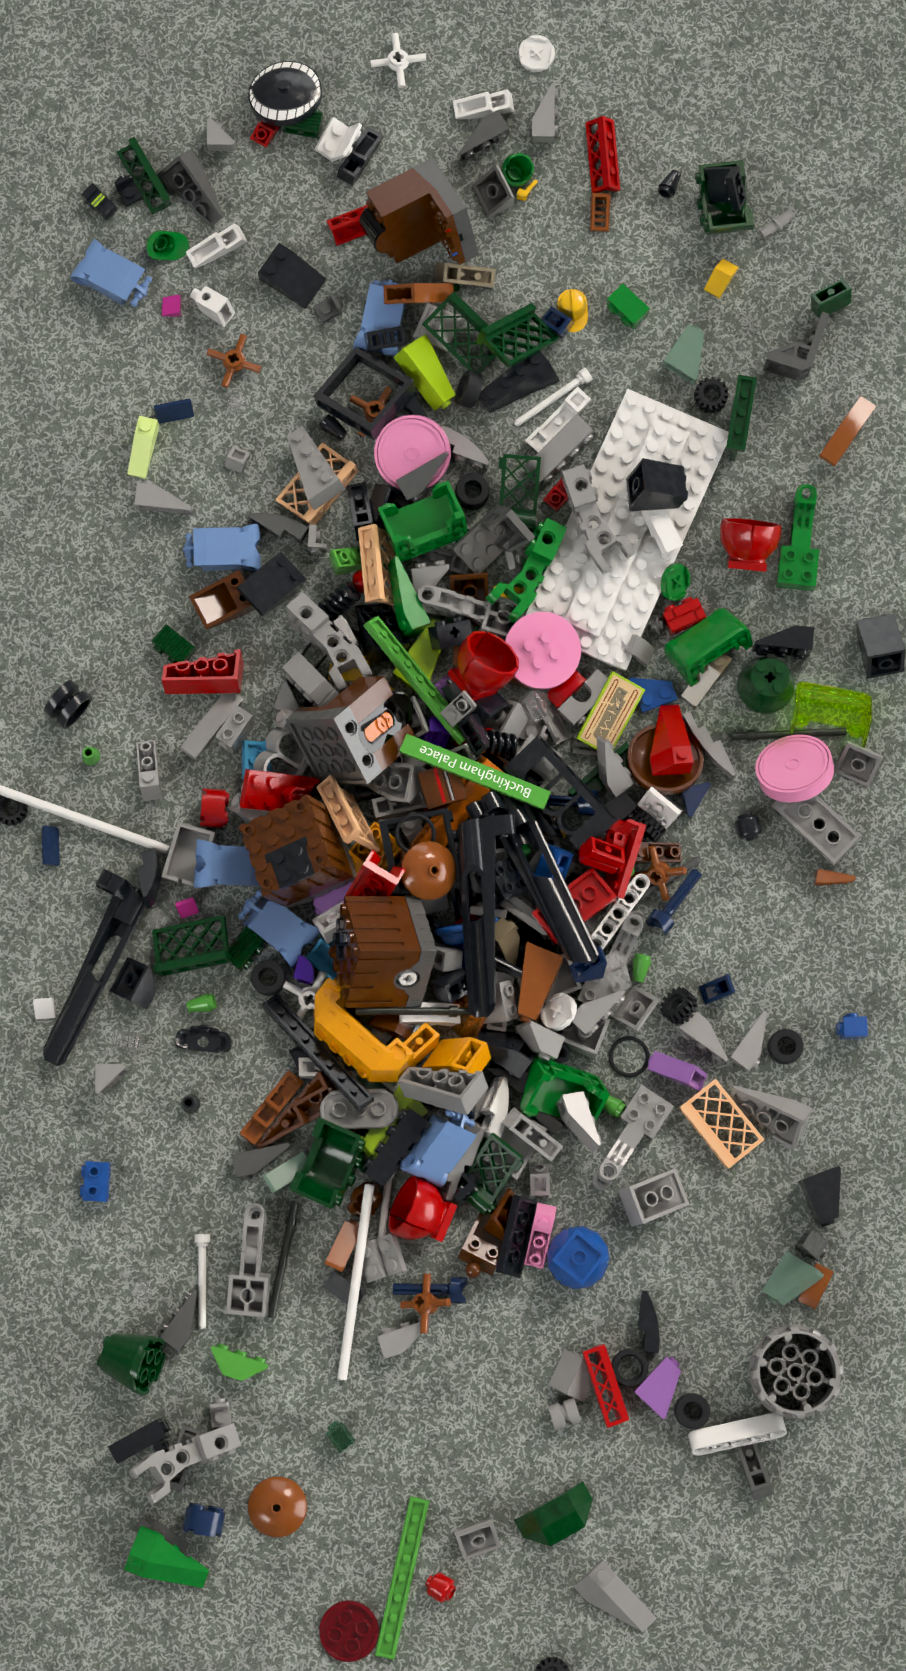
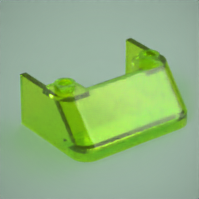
[789,681,872,748]

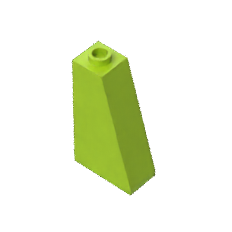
[393,334,455,411]
[393,618,442,693]
[363,1085,428,1157]

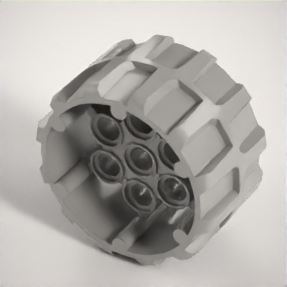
[747,1325,844,1419]

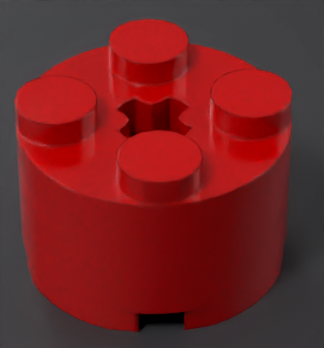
[200,788,230,828]

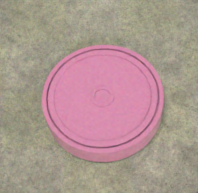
[374,415,451,490]
[505,612,581,689]
[755,735,834,803]

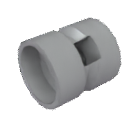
[548,1398,581,1431]

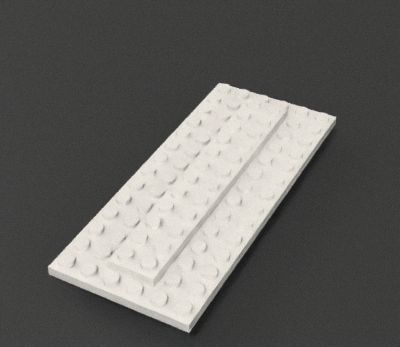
[525,389,728,672]

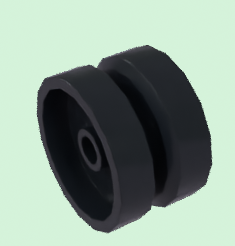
[44,680,92,729]

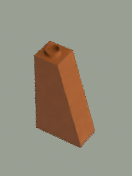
[383,283,454,304]
[518,942,564,1023]

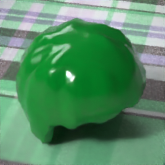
[501,153,534,188]

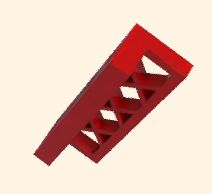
[585,116,621,193]
[326,205,382,246]
[582,1344,629,1428]

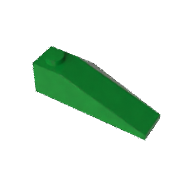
[388,556,431,638]
[124,1526,209,1588]

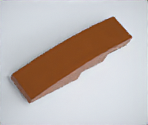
[819,396,876,467]
[239,1070,304,1146]

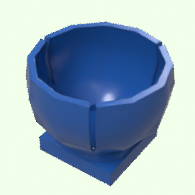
[547,1226,610,1289]

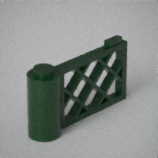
[498,454,541,532]
[458,1132,524,1216]

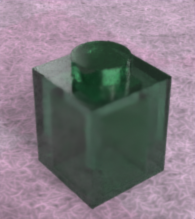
[326,1421,356,1453]

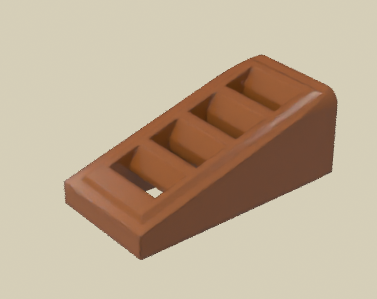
[590,193,610,232]
[813,869,856,886]

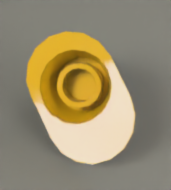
[557,289,588,332]

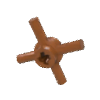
[206,334,262,388]
[349,386,395,437]
[631,845,687,901]
[400,1274,451,1334]

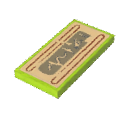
[575,671,645,750]

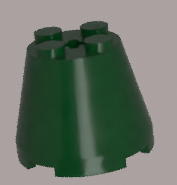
[737,657,795,714]
[97,1333,166,1395]

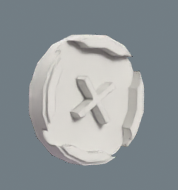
[518,35,555,72]
[541,993,577,1031]

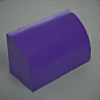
[293,955,316,985]

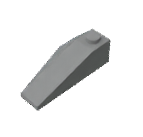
[362,762,427,803]
[731,1086,812,1149]
[573,1559,657,1632]

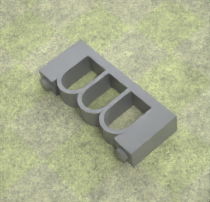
[229,708,308,822]

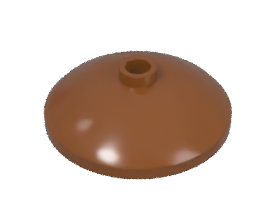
[401,841,457,900]
[248,1477,307,1537]

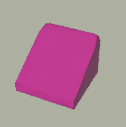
[162,295,181,317]
[175,897,199,919]

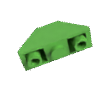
[329,547,362,575]
[211,1343,269,1381]

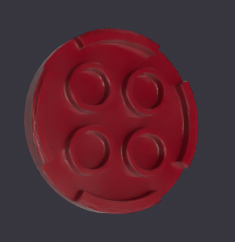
[319,1600,379,1662]

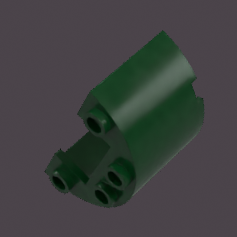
[695,160,754,235]
[289,1117,366,1209]

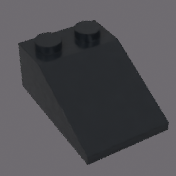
[258,243,326,309]
[237,552,307,616]

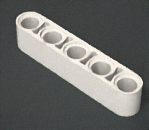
[591,874,650,950]
[688,1413,787,1456]

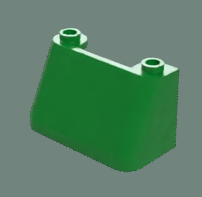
[378,481,468,561]
[664,608,753,687]
[520,1056,610,1122]

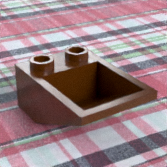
[189,570,255,630]
[457,1212,502,1278]

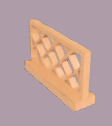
[276,442,359,526]
[358,524,396,605]
[317,775,380,853]
[679,1079,764,1169]

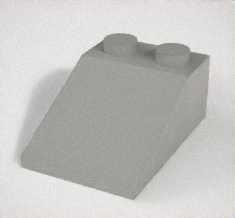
[618,1168,690,1227]

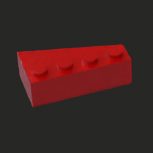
[162,649,244,694]

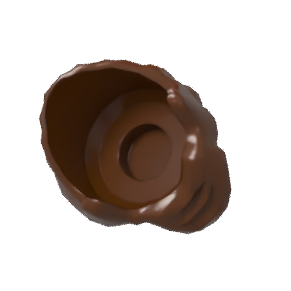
[347,1182,382,1217]

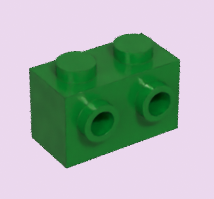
[606,283,650,329]

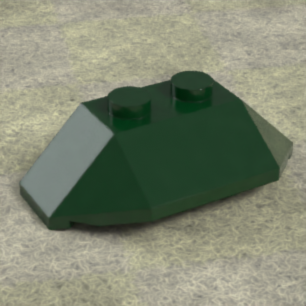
[514,1481,593,1547]

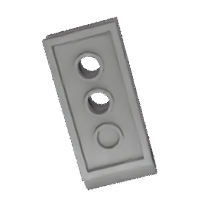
[771,795,861,866]

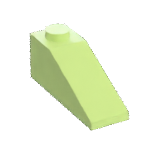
[127,416,159,479]

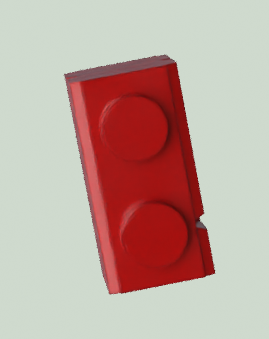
[662,597,707,636]
[579,836,625,874]

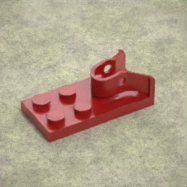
[239,769,320,811]
[604,819,646,899]
[343,849,406,899]
[532,867,617,944]

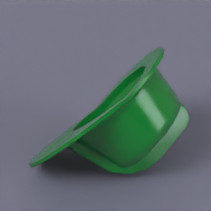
[146,230,189,261]

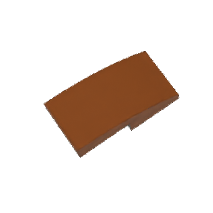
[798,1262,834,1309]

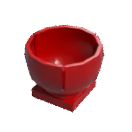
[720,518,781,572]
[447,631,519,701]
[388,1176,457,1242]

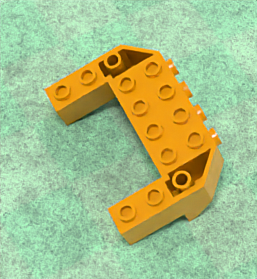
[314,978,440,1082]

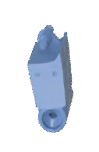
[70,238,152,307]
[353,279,406,357]
[183,524,261,572]
[194,839,260,888]
[238,890,320,968]
[400,1109,477,1187]

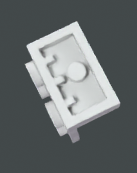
[314,117,362,162]
[637,787,683,829]

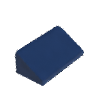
[153,399,194,424]
[42,826,60,866]

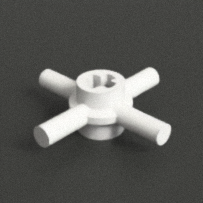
[370,33,426,88]
[283,971,327,1020]

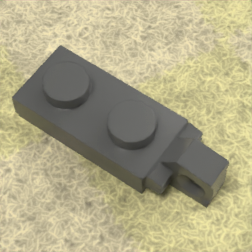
[137,1517,190,1553]

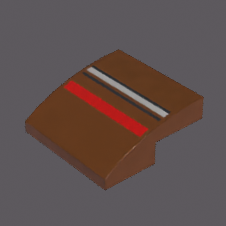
[417,767,467,811]

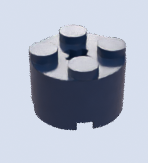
[182,1502,225,1537]

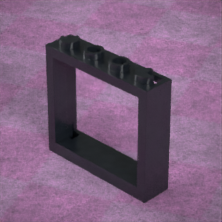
[313,347,416,441]
[378,807,460,896]

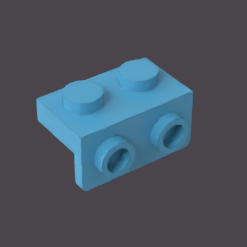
[242,740,272,779]
[305,936,337,980]

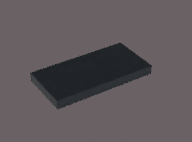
[496,1195,538,1278]

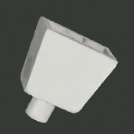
[190,286,235,327]

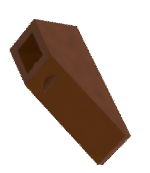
[634,842,682,865]

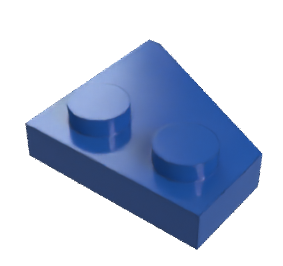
[629,678,678,713]

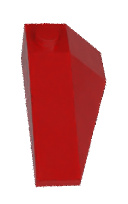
[650,704,694,776]

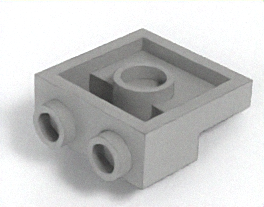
[362,1233,407,1283]

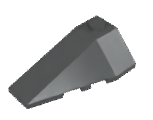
[157,149,224,227]

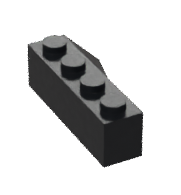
[478,351,560,413]
[362,1106,431,1187]

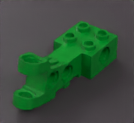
[776,484,819,591]
[485,518,567,623]

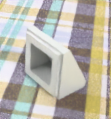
[33,998,55,1020]

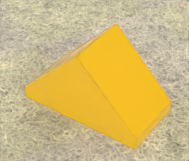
[704,258,739,299]

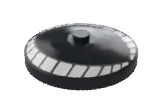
[248,61,323,126]

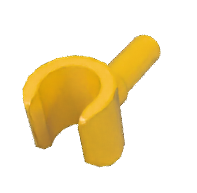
[516,179,538,201]

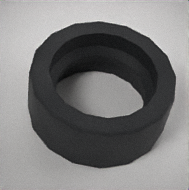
[455,370,483,409]
[611,1349,649,1387]

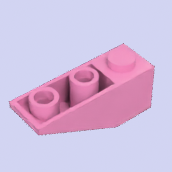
[524,1203,556,1269]

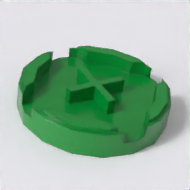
[661,563,690,601]

